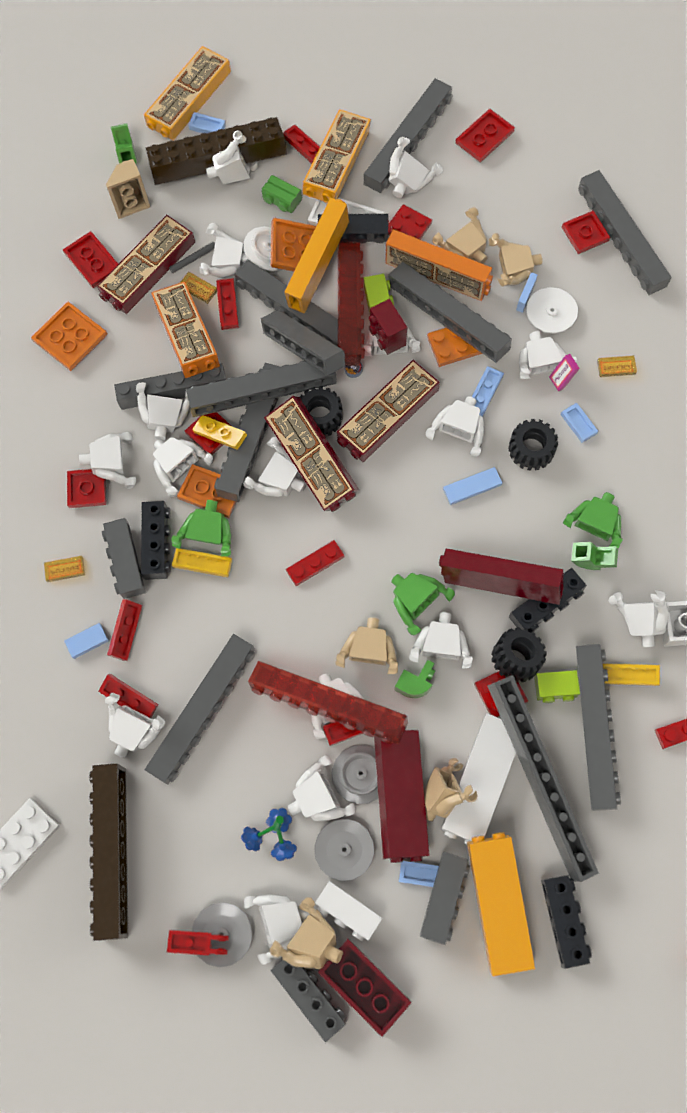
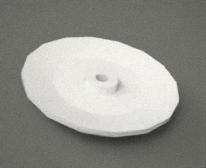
[244,226,282,272]
[526,287,578,334]

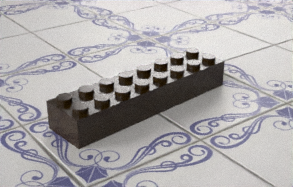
[145,117,287,185]
[89,763,128,941]

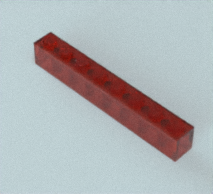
[337,241,365,366]
[248,661,408,745]

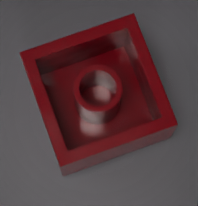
[368,299,408,355]

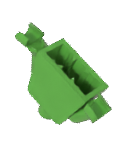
[563,492,623,549]
[171,500,231,556]
[391,573,455,636]

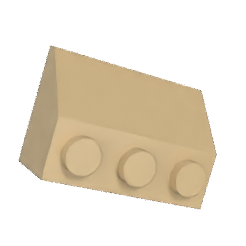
[106,159,150,219]

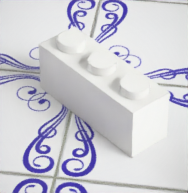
[315,881,382,941]

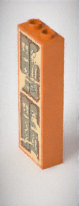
[385,229,493,301]
[151,281,220,378]

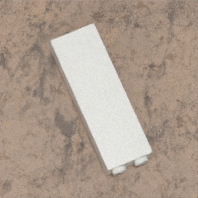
[441,713,516,845]

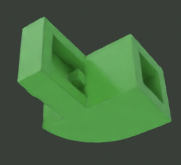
[111,123,137,164]
[571,542,618,570]
[394,660,436,698]

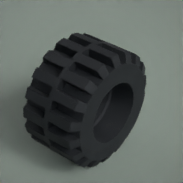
[300,386,343,436]
[508,419,558,471]
[491,627,547,683]

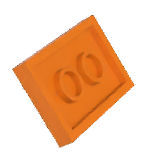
[427,328,483,367]
[177,464,236,518]

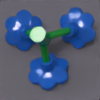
[241,808,297,861]

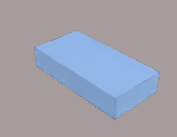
[188,112,226,133]
[516,272,538,313]
[561,403,598,443]
[64,623,109,659]
[399,861,439,887]

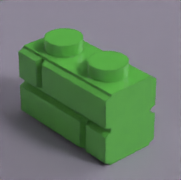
[262,175,302,213]

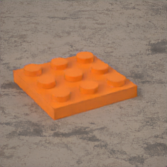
[270,217,316,272]
[31,301,108,371]

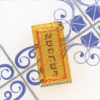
[180,271,217,304]
[597,355,637,377]
[44,556,85,582]

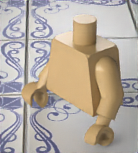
[432,207,488,264]
[489,233,542,287]
[335,618,398,674]
[424,758,478,821]
[270,897,343,969]

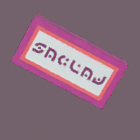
[549,354,580,391]

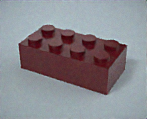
[318,938,412,1037]

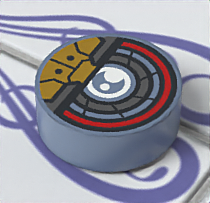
[344,359,363,378]

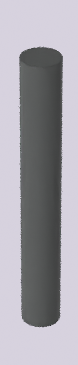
[169,241,215,274]

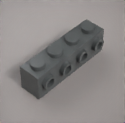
[102,518,146,599]
[419,852,470,945]
[270,960,346,1043]

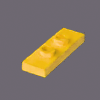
[192,415,247,450]
[172,548,232,578]
[603,664,660,686]

